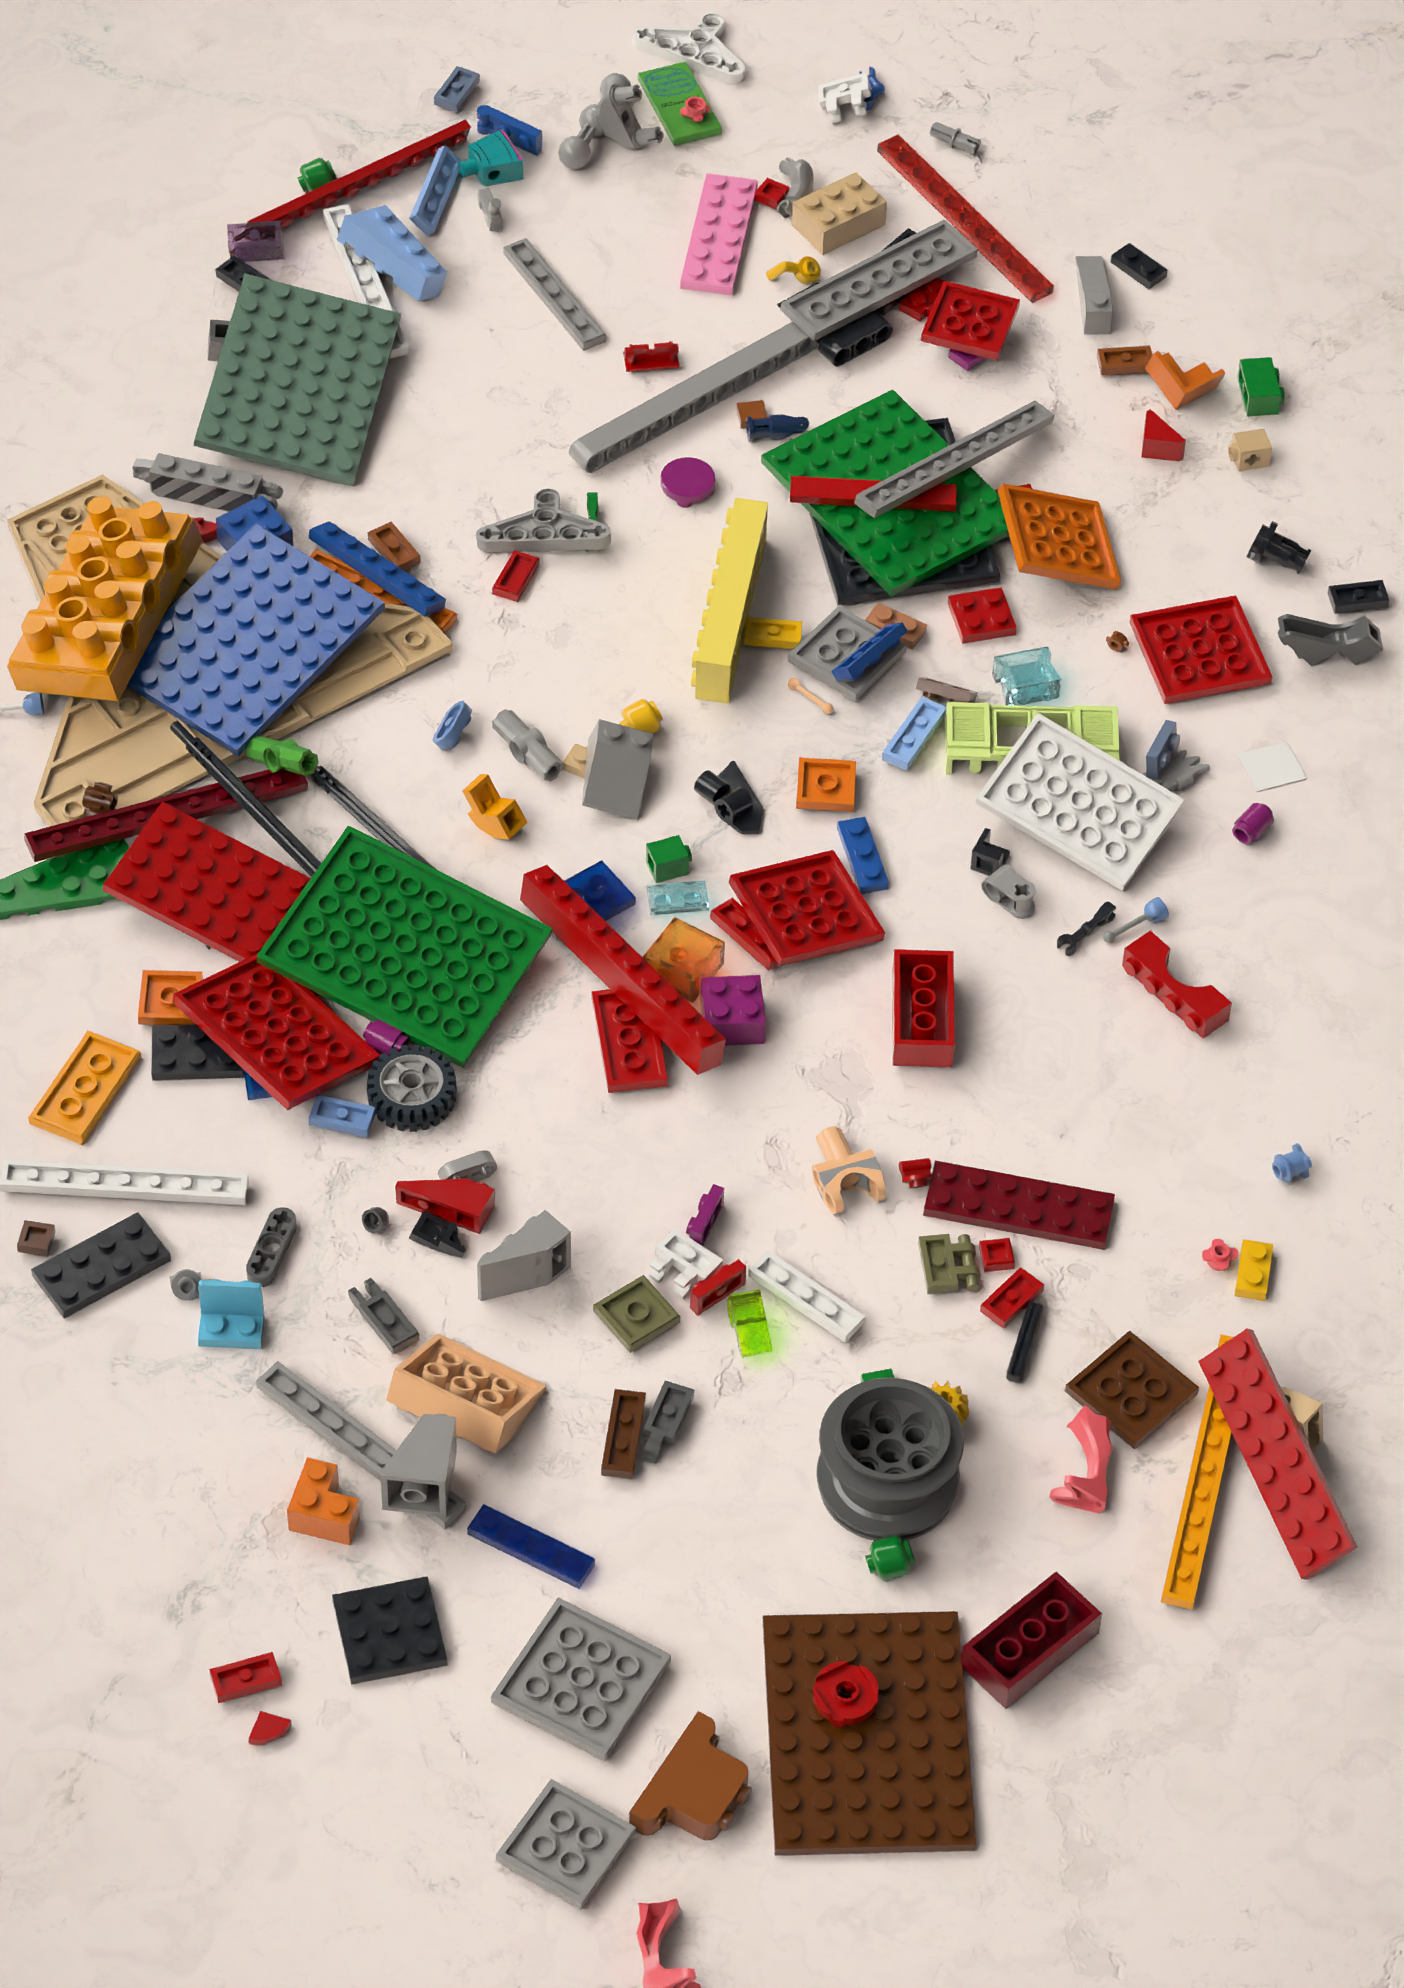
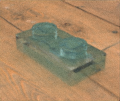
[647,881,709,915]

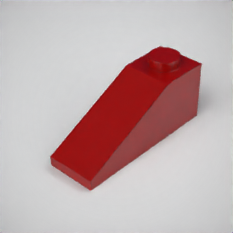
[395,1179,495,1234]

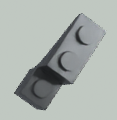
[1277,614,1383,666]

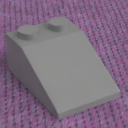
[582,719,653,820]

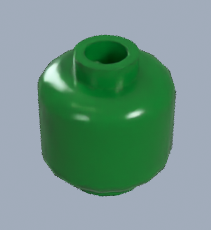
[297,157,337,192]
[865,1534,915,1581]

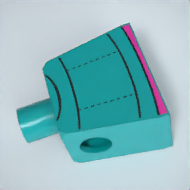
[458,129,524,186]

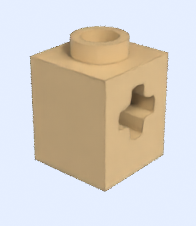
[1228,428,1272,471]

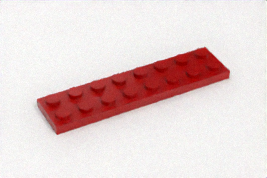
[1198,1328,1358,1580]

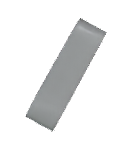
[438,1150,497,1182]

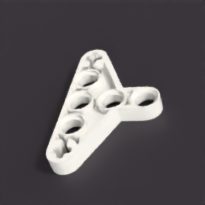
[633,13,745,85]

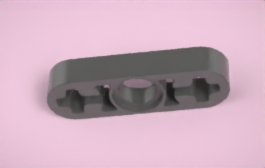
[246,1207,297,1287]

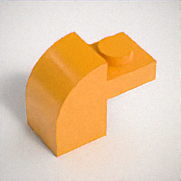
[462,774,528,840]

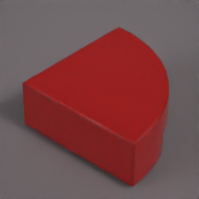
[195,517,217,543]
[248,1711,292,1746]

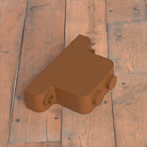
[629,1711,752,1840]

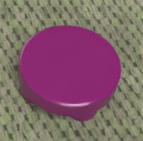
[660,457,715,508]

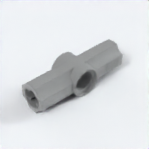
[492,709,563,782]

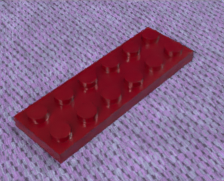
[923,1160,1115,1250]

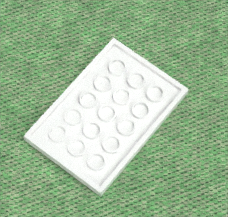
[975,713,1185,891]

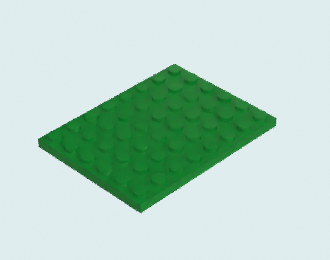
[761,389,1009,597]
[257,825,552,1068]

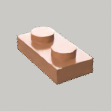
[865,602,927,650]

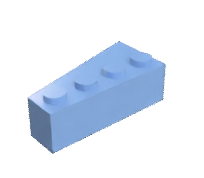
[337,205,447,302]

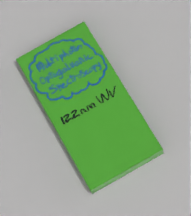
[638,61,722,146]

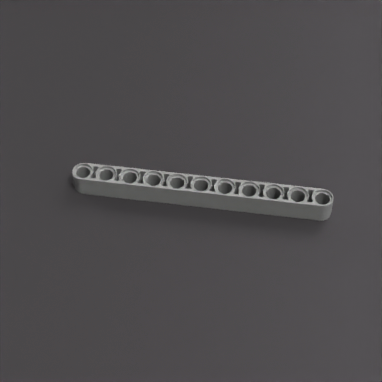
[569,322,817,473]

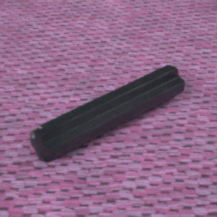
[1006,1301,1044,1383]

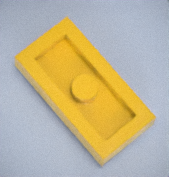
[744,617,803,649]
[1234,1239,1273,1301]

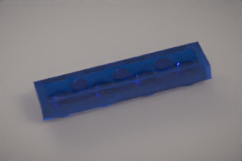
[467,1504,595,1589]

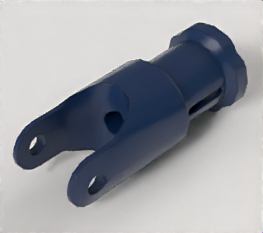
[746,414,809,441]

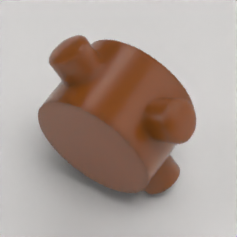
[1106,631,1129,652]

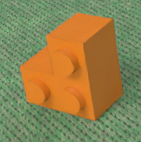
[287,1457,360,1545]

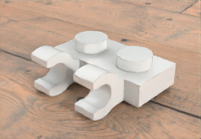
[818,72,871,123]
[649,1228,723,1299]

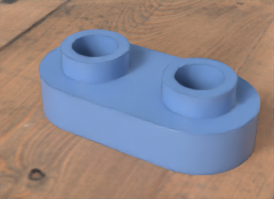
[433,701,472,750]

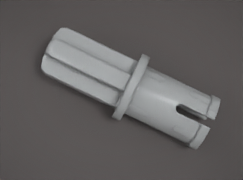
[930,122,981,155]

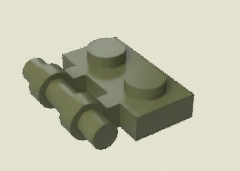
[918,1234,981,1294]

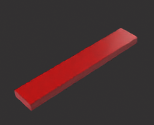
[790,476,956,511]

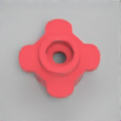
[680,97,710,122]
[1202,1239,1239,1271]

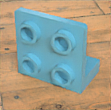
[198,1279,265,1349]

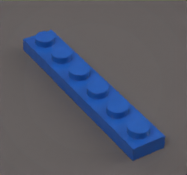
[308,521,446,617]

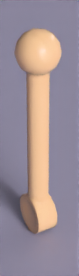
[788,678,834,714]

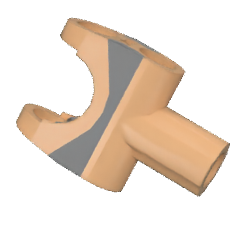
[812,1126,886,1214]

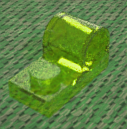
[727,1289,773,1358]

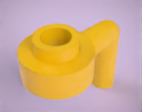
[766,256,821,285]

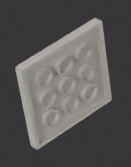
[491,1597,671,1761]

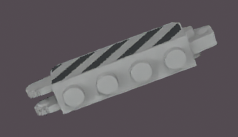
[132,453,283,512]

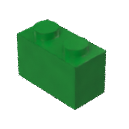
[1237,357,1285,416]

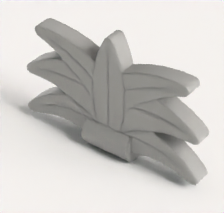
[1143,750,1210,791]

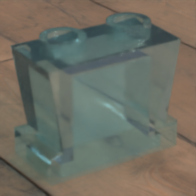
[992,646,1061,706]

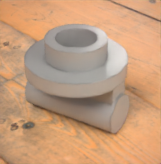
[169,1269,202,1300]

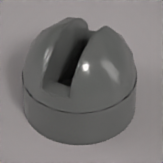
[362,1207,389,1233]

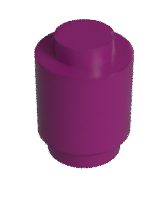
[1232,803,1274,845]
[363,1019,410,1056]

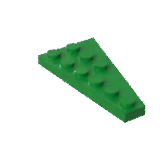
[0,839,129,920]

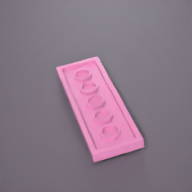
[680,173,758,295]

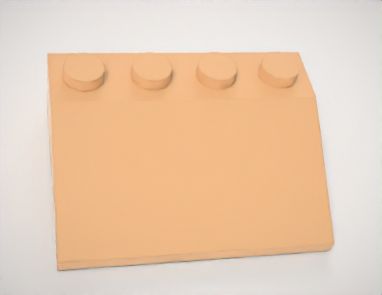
[386,1333,547,1454]

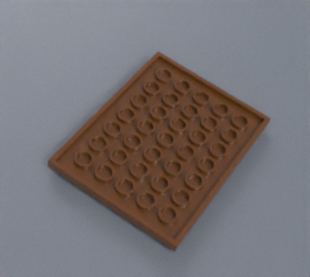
[762,1611,976,1856]

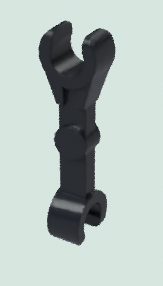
[1057,901,1116,956]

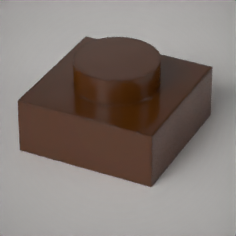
[17,1220,56,1257]

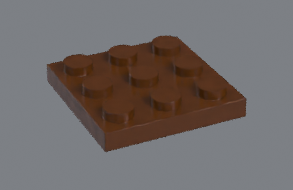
[1065,1330,1199,1449]

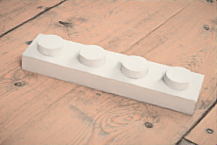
[748,1250,865,1343]

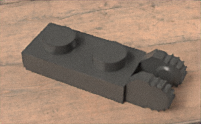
[348,1278,420,1355]

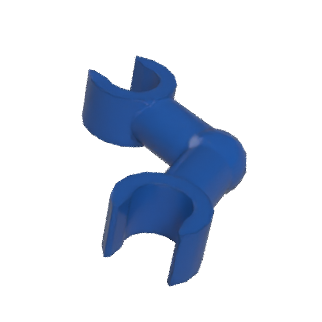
[859,66,885,111]

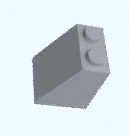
[381,1413,457,1517]

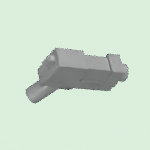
[477,188,503,231]

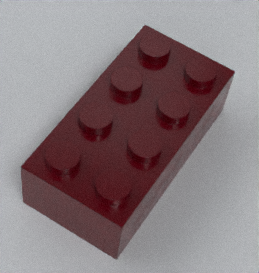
[961,1571,1102,1709]

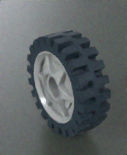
[367,1045,457,1132]

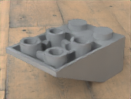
[477,1210,571,1301]

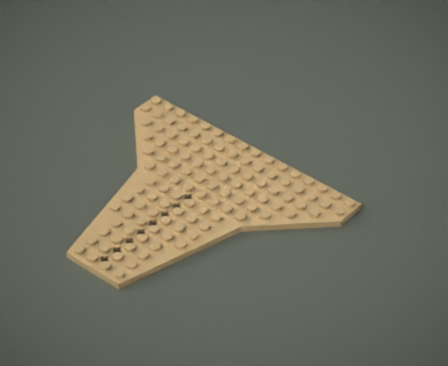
[7,474,453,827]

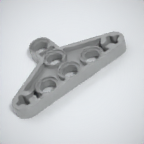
[476,488,612,552]

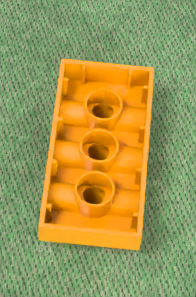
[7,496,203,701]

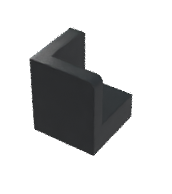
[970,828,1010,876]

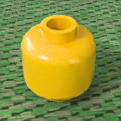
[619,698,663,734]

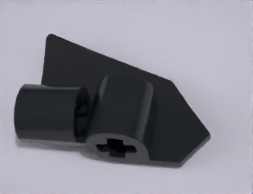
[694,761,763,834]

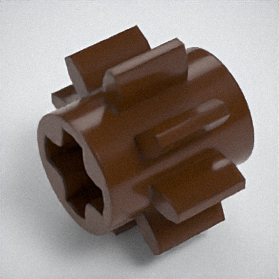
[82,782,118,816]

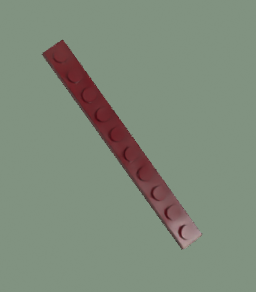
[24,769,308,862]

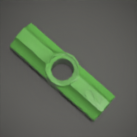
[246,736,319,776]

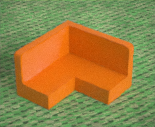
[1145,351,1226,410]

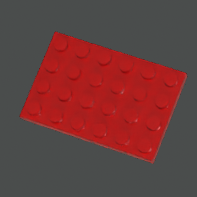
[103,802,311,962]
[172,953,380,1111]

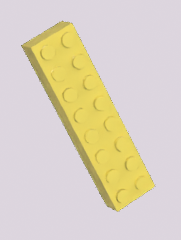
[691,497,768,704]

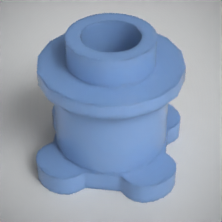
[1272,1143,1312,1183]

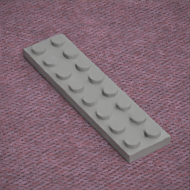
[780,219,978,341]

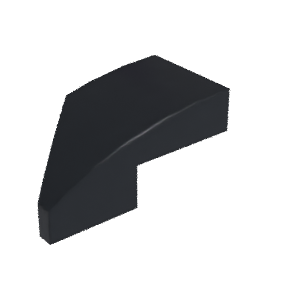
[409,1210,466,1258]

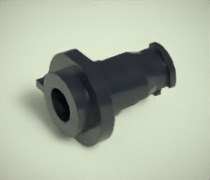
[1246,521,1312,574]

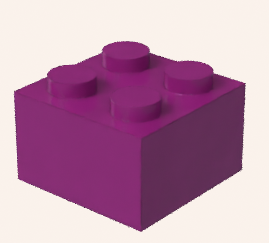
[700,975,766,1046]

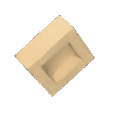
[563,743,587,778]

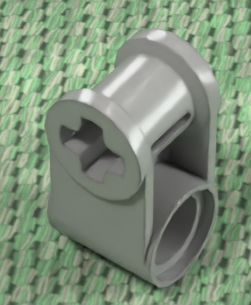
[981,865,1035,919]

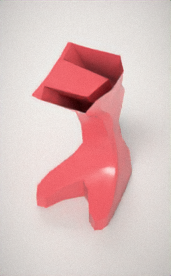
[1049,1405,1112,1514]
[637,1898,701,1988]

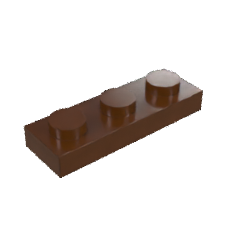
[601,1389,646,1479]

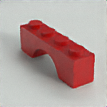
[1122,930,1232,1038]

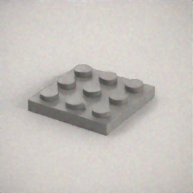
[788,606,906,702]
[496,1779,636,1910]

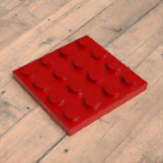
[1129,595,1273,704]
[728,850,885,967]

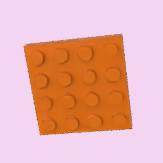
[998,483,1122,590]

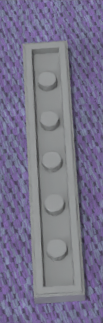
[503,238,606,351]

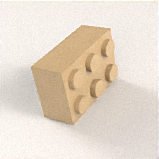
[792,172,887,255]

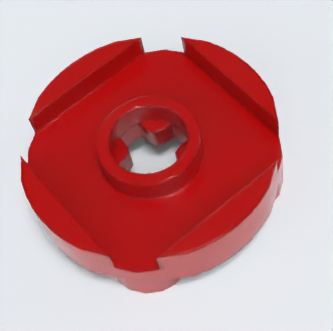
[813,1661,879,1728]

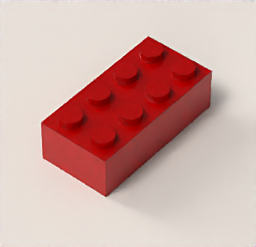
[892,949,955,1067]

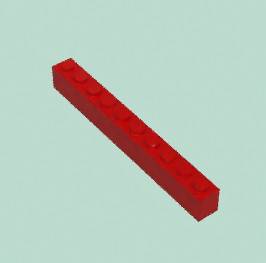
[520,865,726,1075]

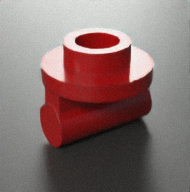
[899,1158,932,1188]

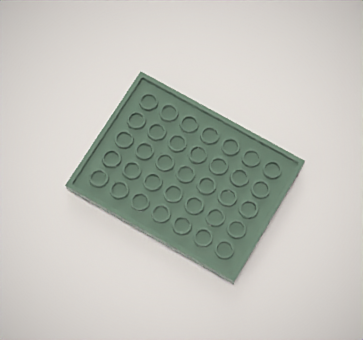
[193,274,401,486]

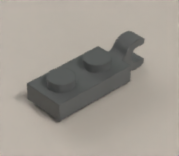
[643,1380,695,1464]

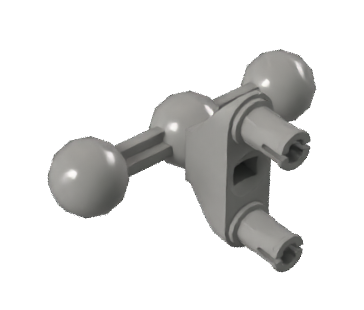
[558,73,664,169]

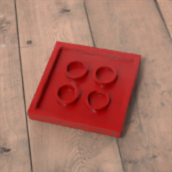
[921,281,1020,361]

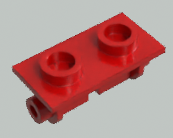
[623,341,680,372]

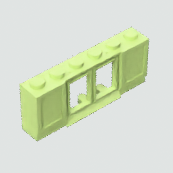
[945,702,1120,775]

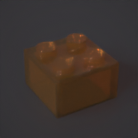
[643,917,725,1003]

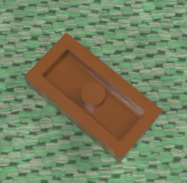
[1097,345,1152,375]
[368,522,421,571]

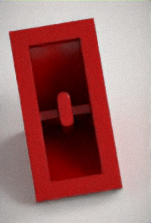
[1141,409,1186,461]

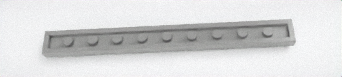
[854,400,1055,518]

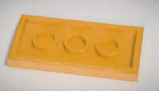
[28,1030,141,1145]

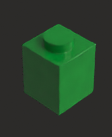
[646,835,692,883]

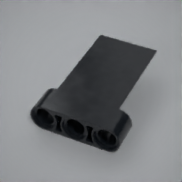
[777,282,893,367]

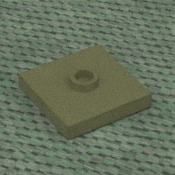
[593,1275,681,1353]

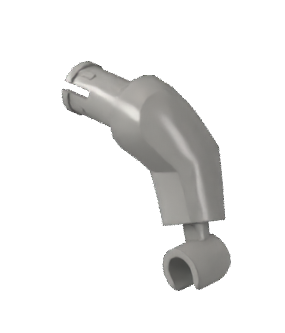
[777,158,814,218]

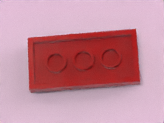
[591,989,668,1093]

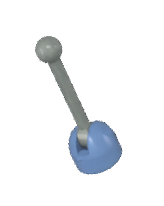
[1103,897,1169,943]

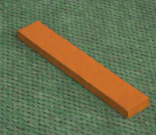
[310,549,457,634]

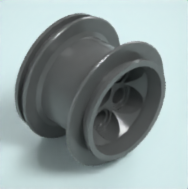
[816,1378,964,1541]

